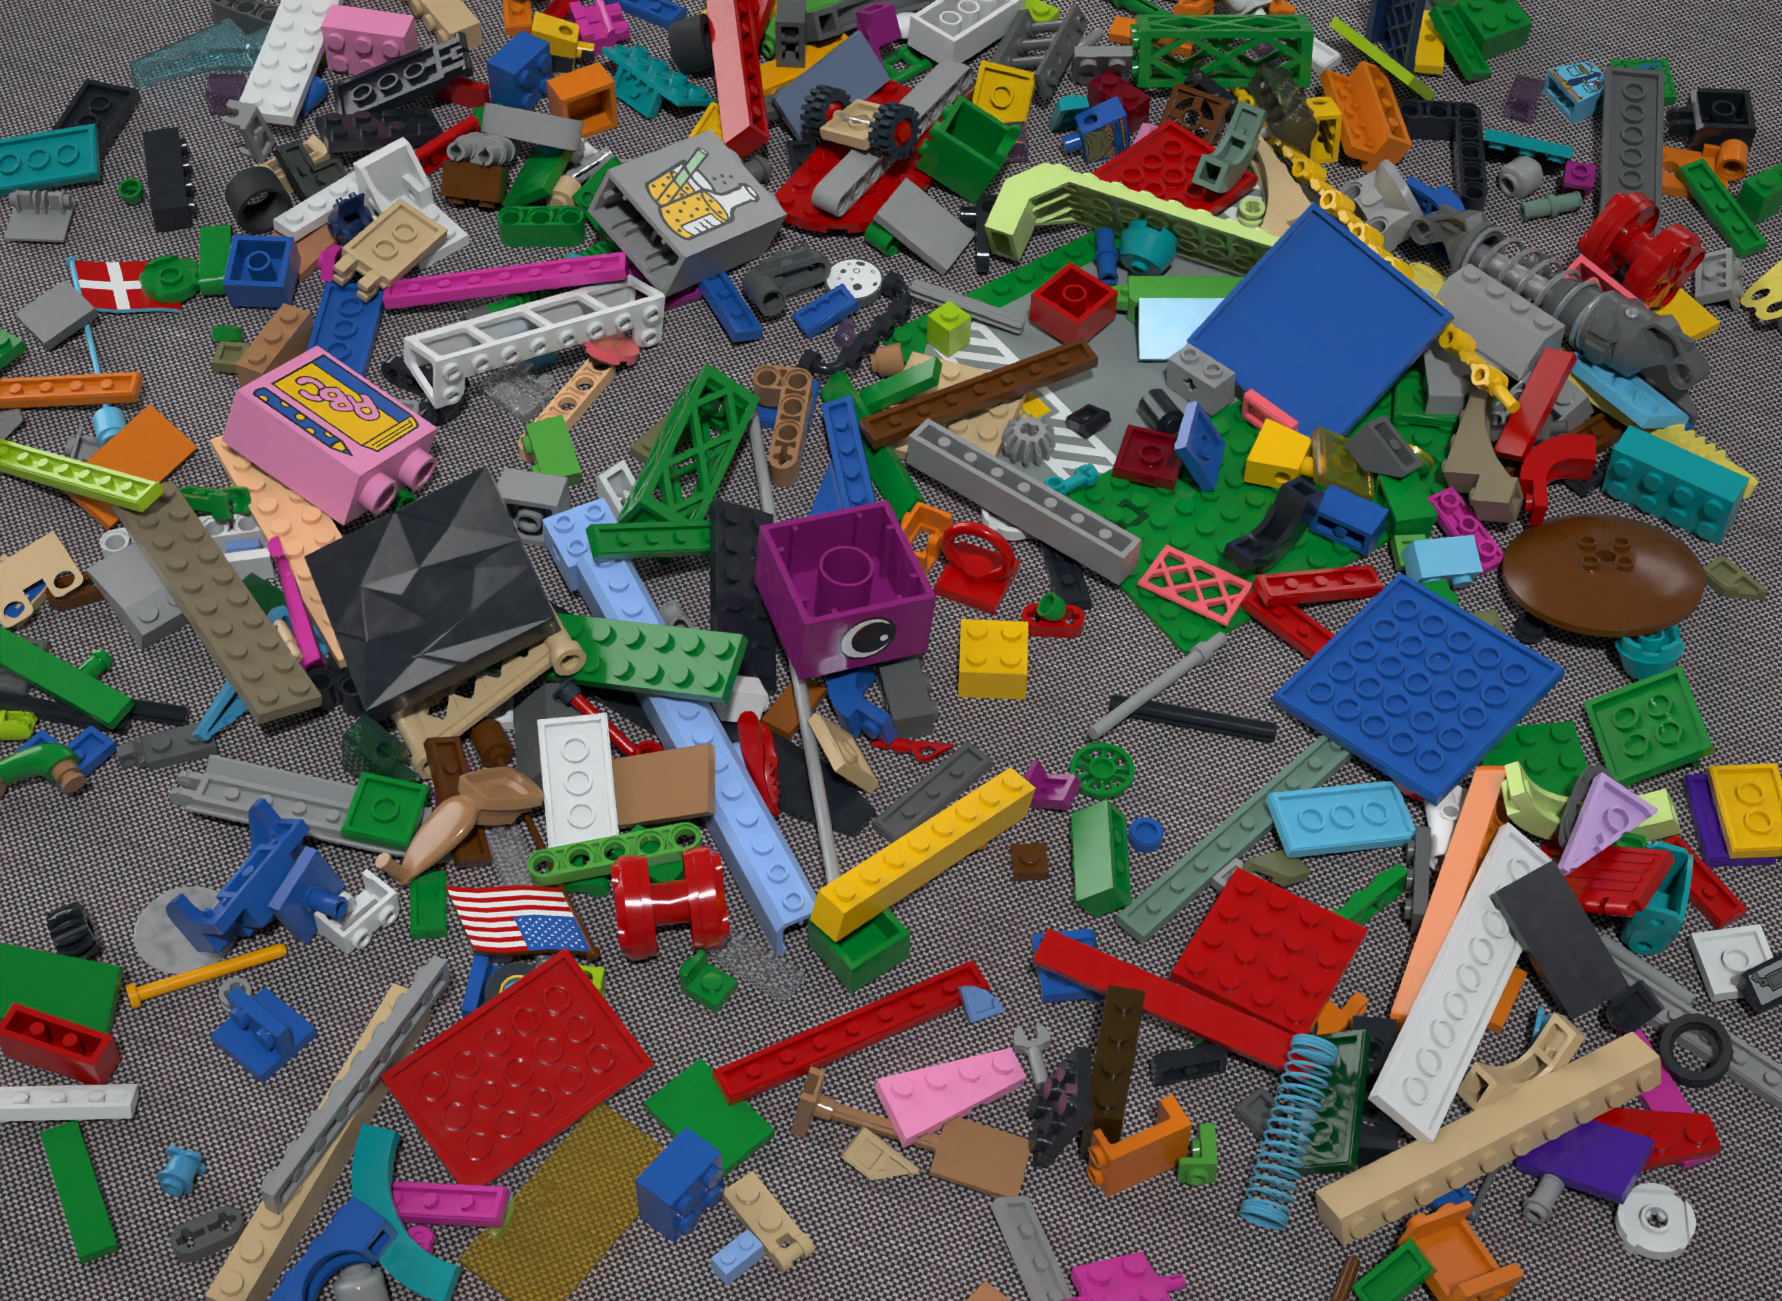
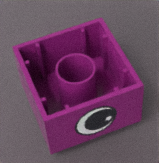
[754,500,936,680]

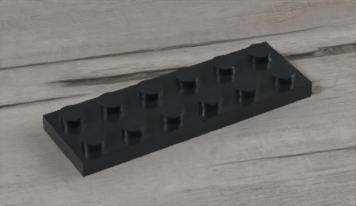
[709,499,777,695]

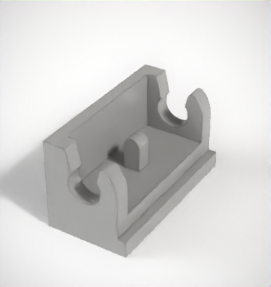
[222,99,275,164]

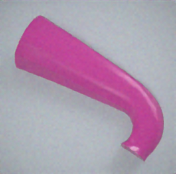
[268,536,326,673]

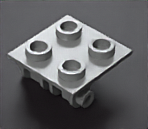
[4,190,76,242]

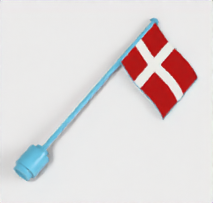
[66,256,183,447]

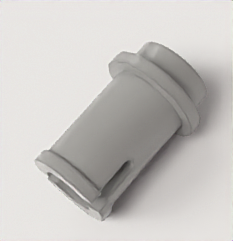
[1523,1174,1565,1224]

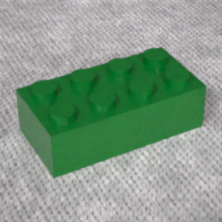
[1433,0,1533,59]

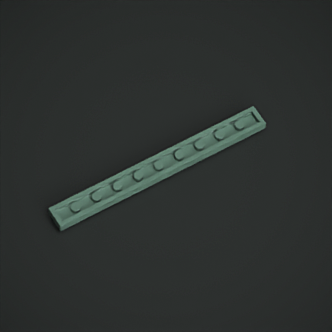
[1116,735,1355,945]

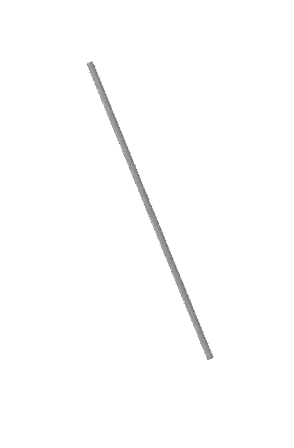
[748,405,841,884]

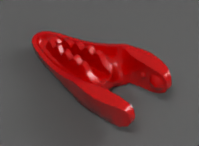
[737,711,780,817]

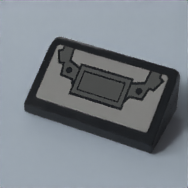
[1736,953,1782,1015]

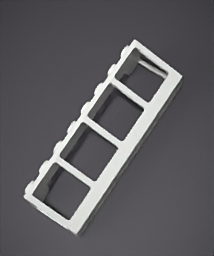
[404,274,665,409]

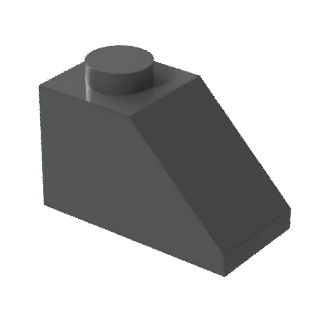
[1344,415,1424,478]

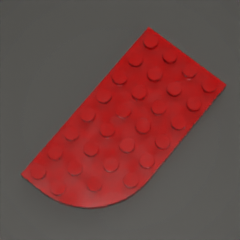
[774,80,943,233]

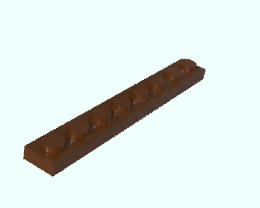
[860,338,1098,449]

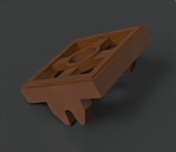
[1158,82,1230,147]

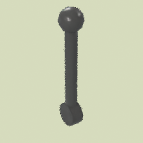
[1466,1164,1505,1221]

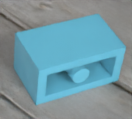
[1401,535,1483,589]

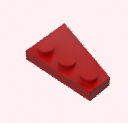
[1592,1108,1721,1171]

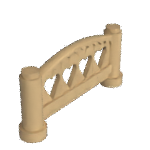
[391,602,586,779]

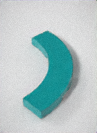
[351,1123,462,1301]

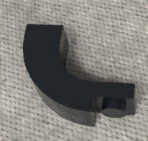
[1222,476,1325,574]

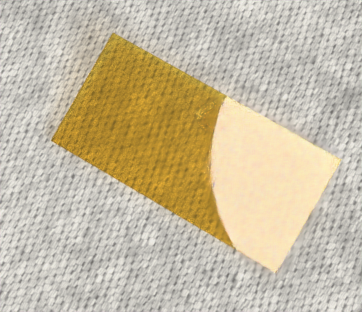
[458,1103,665,1301]

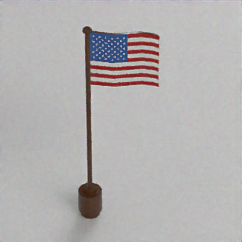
[445,717,600,960]

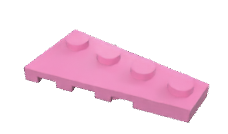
[874,1048,1026,1148]

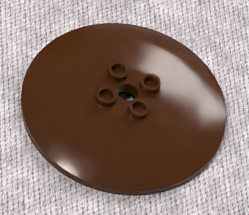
[1502,514,1705,637]

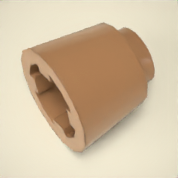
[870,342,904,377]

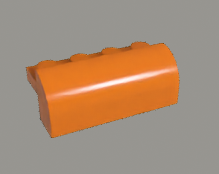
[1319,60,1412,172]

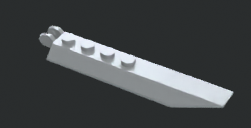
[168,754,454,865]

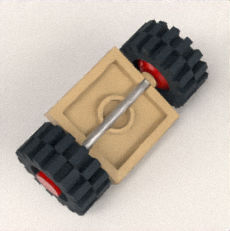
[800,85,922,160]

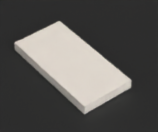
[537,713,619,849]

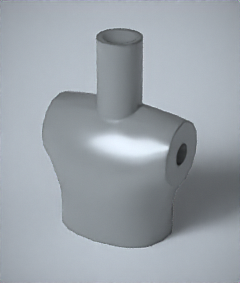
[659,600,696,629]

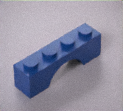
[265,1196,399,1301]

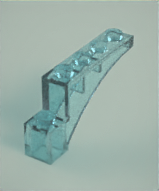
[129,18,271,91]

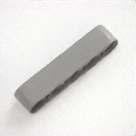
[480,103,583,151]

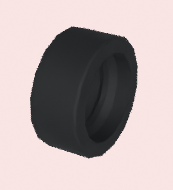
[1659,1013,1733,1088]

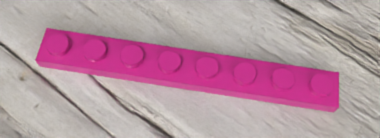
[382,252,628,309]

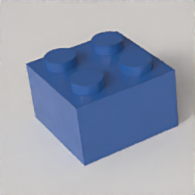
[486,30,553,110]
[223,235,301,308]
[635,1127,724,1243]

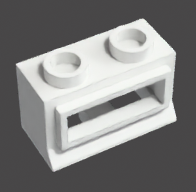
[314,869,400,955]

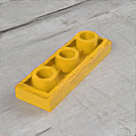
[1414,10,1444,75]

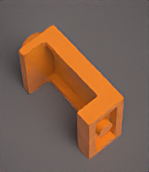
[1086,1094,1192,1198]
[1397,1200,1524,1301]

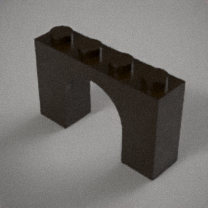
[1079,985,1145,1161]

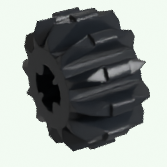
[47,902,101,960]

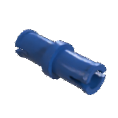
[1095,227,1119,286]

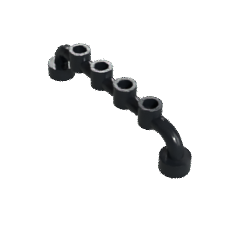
[798,271,913,376]

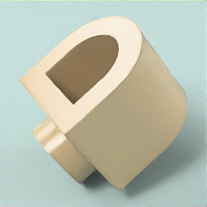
[546,175,582,208]

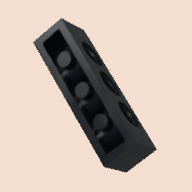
[1343,1016,1398,1166]

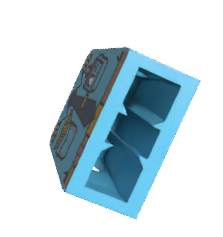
[1543,61,1604,124]

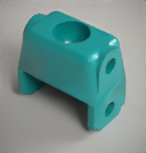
[1621,841,1693,956]

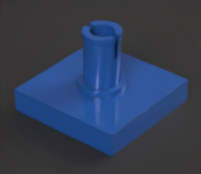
[267,846,348,945]

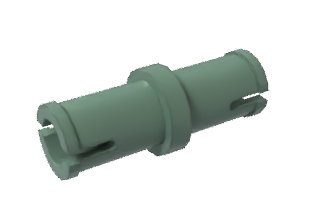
[1519,191,1583,221]

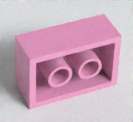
[321,4,419,74]

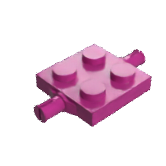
[1060,1252,1186,1301]

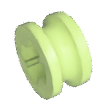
[1238,197,1266,227]

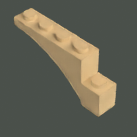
[1250,135,1312,237]

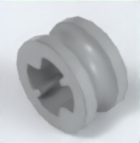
[218,978,254,1013]

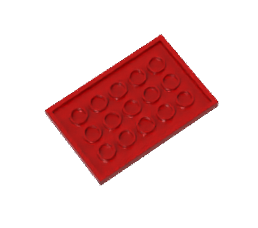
[380,948,654,1186]

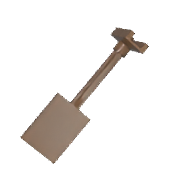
[790,1066,1031,1197]

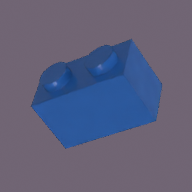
[1309,484,1389,556]

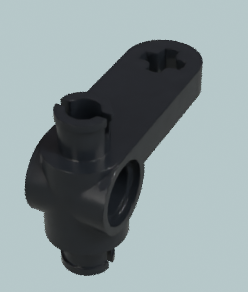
[960,194,998,272]
[381,355,470,425]

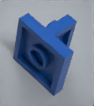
[210,986,317,1084]

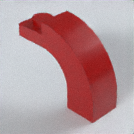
[1518,434,1597,526]

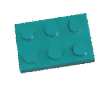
[1483,128,1574,164]

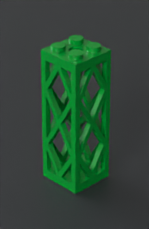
[1130,15,1314,88]
[617,363,760,565]

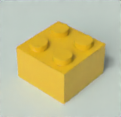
[958,619,1028,700]

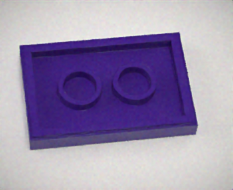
[1682,774,1776,867]
[1515,1120,1655,1204]

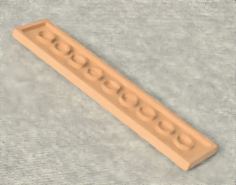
[210,435,347,669]

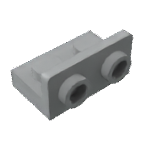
[1695,248,1744,311]

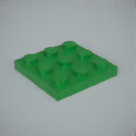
[1583,665,1715,787]
[1478,721,1587,820]

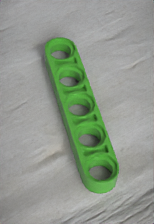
[527,823,702,886]

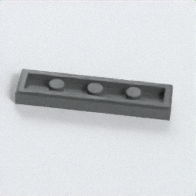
[872,741,993,843]

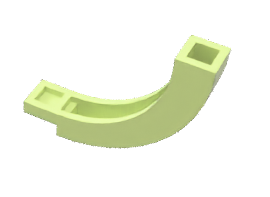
[1501,761,1681,841]

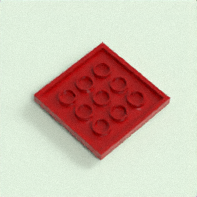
[1091,119,1258,216]
[1170,867,1368,1035]

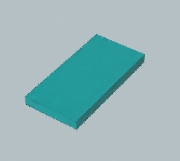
[0,124,100,196]

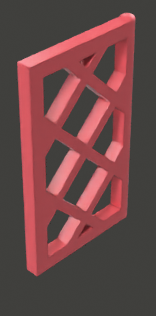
[1137,544,1253,626]

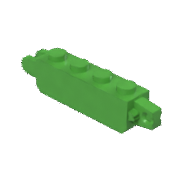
[1110,276,1245,324]

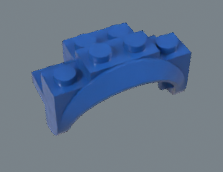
[166,798,310,953]

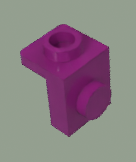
[1560,161,1596,197]
[1023,761,1081,810]

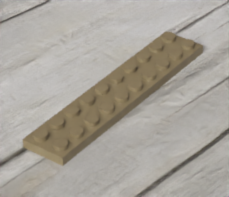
[111,481,322,725]

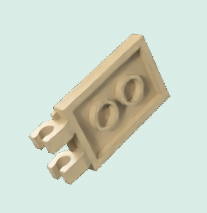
[332,198,448,302]

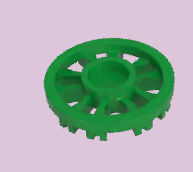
[1070,743,1135,801]

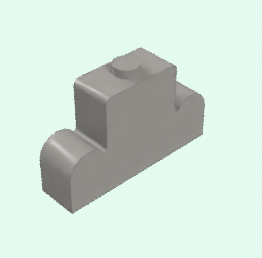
[1417,335,1503,418]

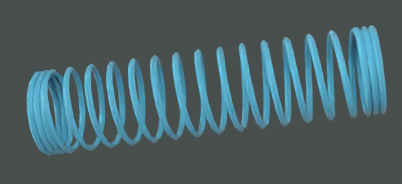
[1239,1034,1339,1230]

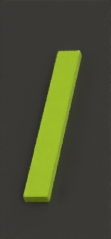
[0,439,165,513]

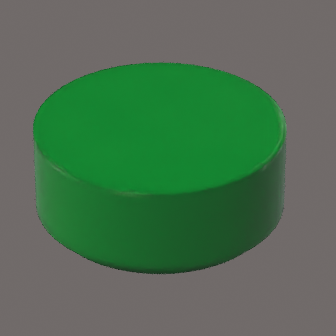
[211,325,243,341]

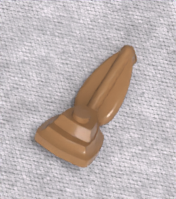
[375,767,544,886]

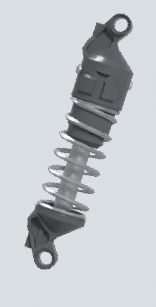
[1409,203,1710,390]

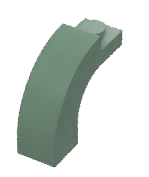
[1191,100,1268,193]

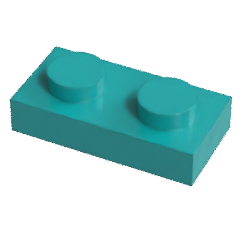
[1048,94,1089,132]

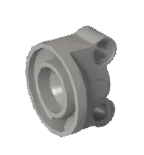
[1339,158,1424,253]

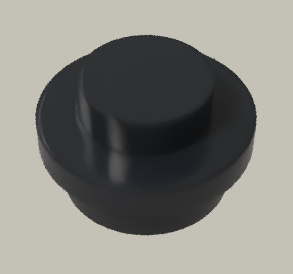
[1514,612,1548,643]

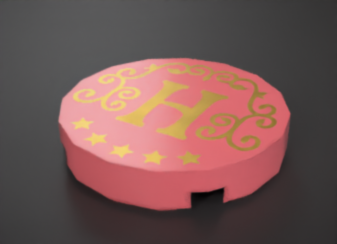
[579,333,639,366]

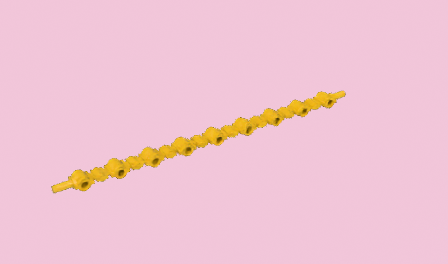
[1231,88,1520,413]

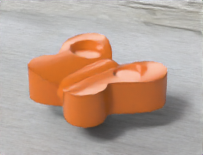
[1264,0,1295,15]

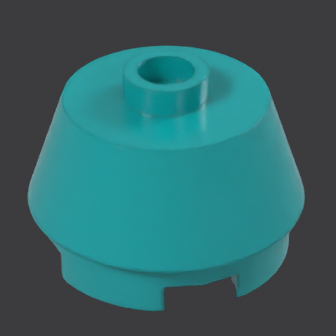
[1120,220,1178,276]
[1615,625,1685,680]

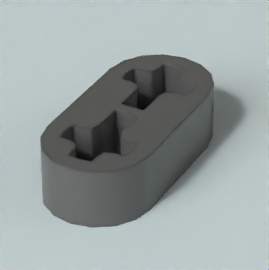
[170,1206,245,1263]

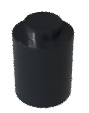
[1138,388,1184,434]

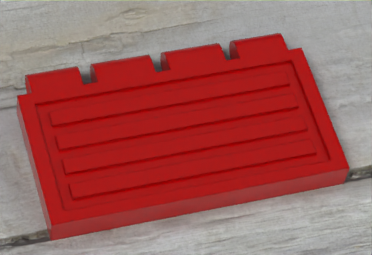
[1541,841,1675,918]

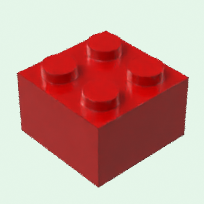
[1029,262,1118,343]

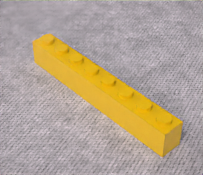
[810,767,1036,942]

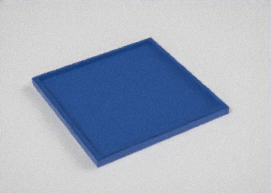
[1186,202,1455,460]

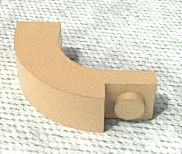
[1457,1012,1586,1111]

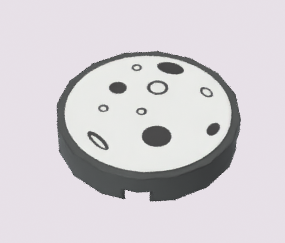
[824,258,884,307]

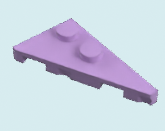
[1558,772,1658,877]

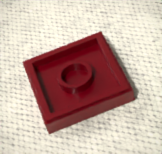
[1112,424,1183,491]

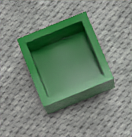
[808,908,910,994]

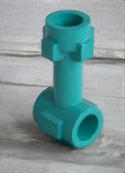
[1044,463,1099,496]

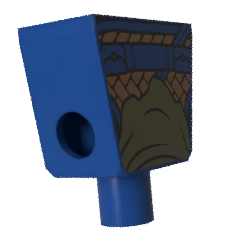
[1061,96,1131,163]

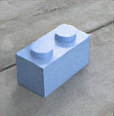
[711,1229,764,1286]

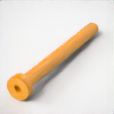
[125,943,287,1010]

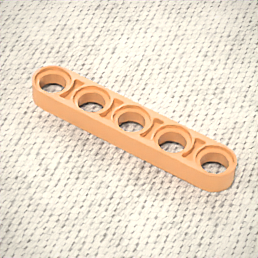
[518,356,616,463]

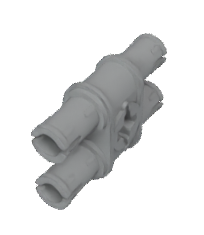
[447,132,521,166]

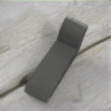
[209,0,278,42]

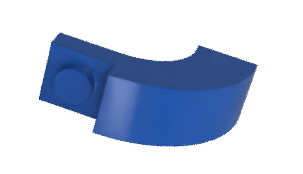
[1405,176,1465,264]
[827,664,898,745]

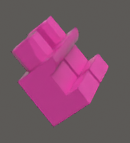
[569,0,630,56]

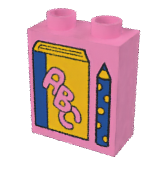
[222,346,438,526]

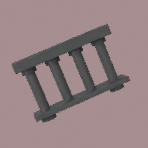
[990,3,1088,98]

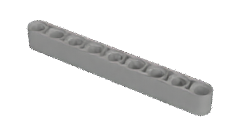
[811,57,974,217]

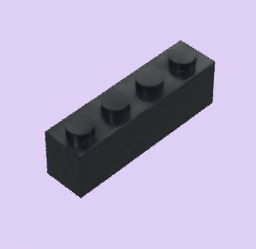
[142,127,197,233]

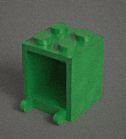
[915,95,1022,205]

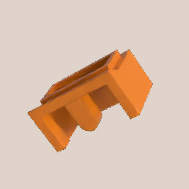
[901,502,953,576]

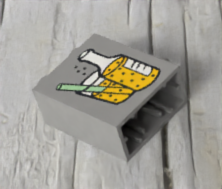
[588,129,787,297]

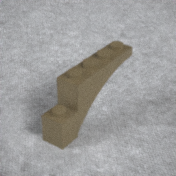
[1441,385,1524,523]

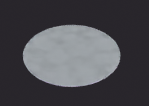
[134,887,237,974]

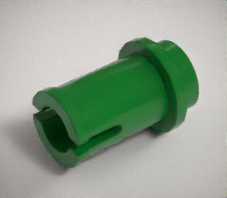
[77,648,113,679]

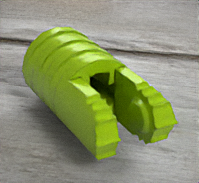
[0,710,38,741]

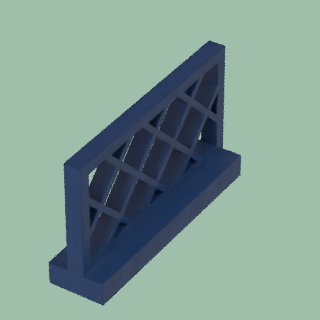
[1365,0,1426,73]

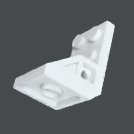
[353,137,470,271]

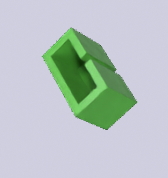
[521,415,581,487]

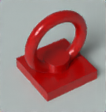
[934,521,1020,615]

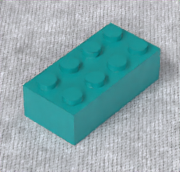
[1601,425,1750,545]

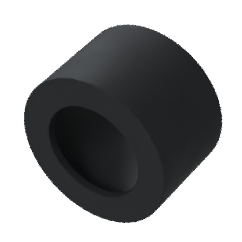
[668,13,714,76]
[225,166,292,234]

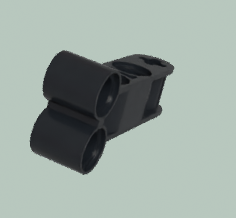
[307,652,366,717]

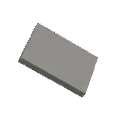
[873,178,976,275]

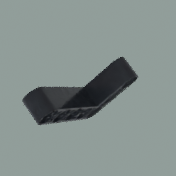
[1398,99,1488,212]

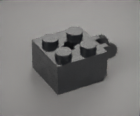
[1666,88,1757,155]

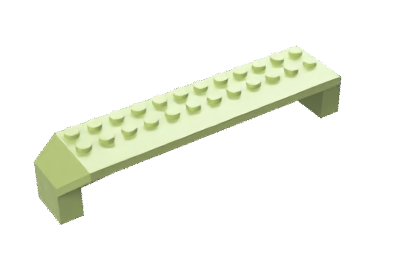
[984,162,1280,276]

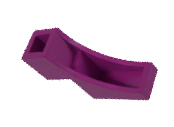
[855,2,902,70]

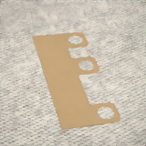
[0,531,84,628]

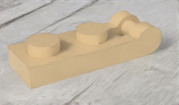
[722,1171,815,1273]

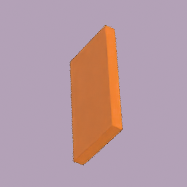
[61,404,197,531]

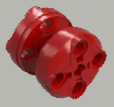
[1577,191,1706,308]
[610,845,730,961]

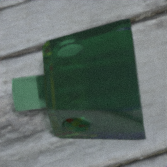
[342,713,420,783]

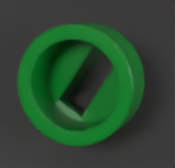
[118,178,144,205]
[390,489,418,512]
[1037,592,1066,622]

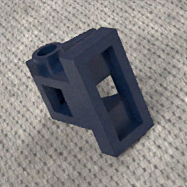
[327,192,373,274]

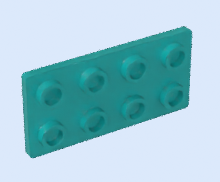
[601,44,716,118]

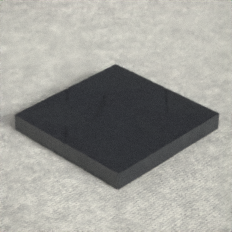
[304,466,561,723]

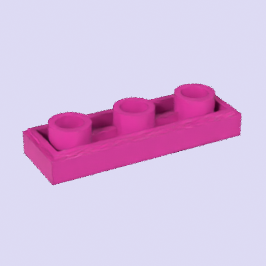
[1427,486,1504,577]

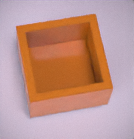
[546,62,618,139]

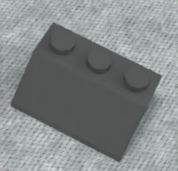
[514,682,582,791]

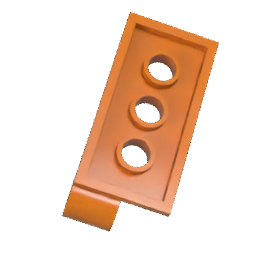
[1662,139,1749,200]

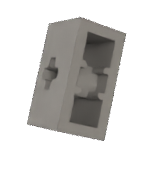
[1167,343,1235,416]

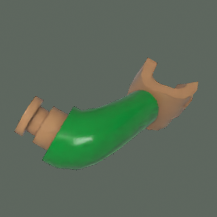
[0,743,86,798]

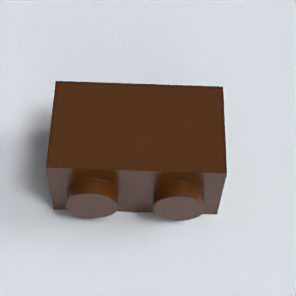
[440,160,509,208]

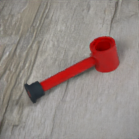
[553,676,665,757]

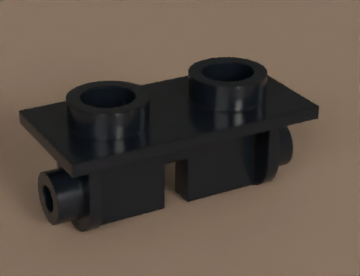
[1182,66,1238,119]

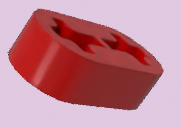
[1021,603,1085,638]

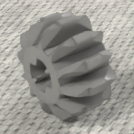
[1002,413,1056,467]

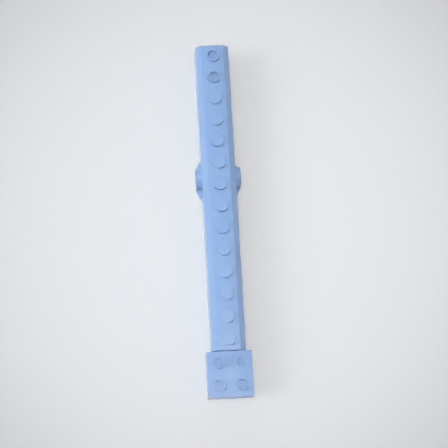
[542,497,817,956]

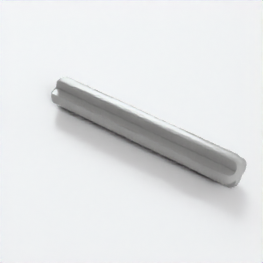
[910,279,1026,334]

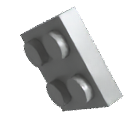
[1070,46,1133,84]

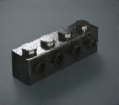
[1247,62,1319,150]

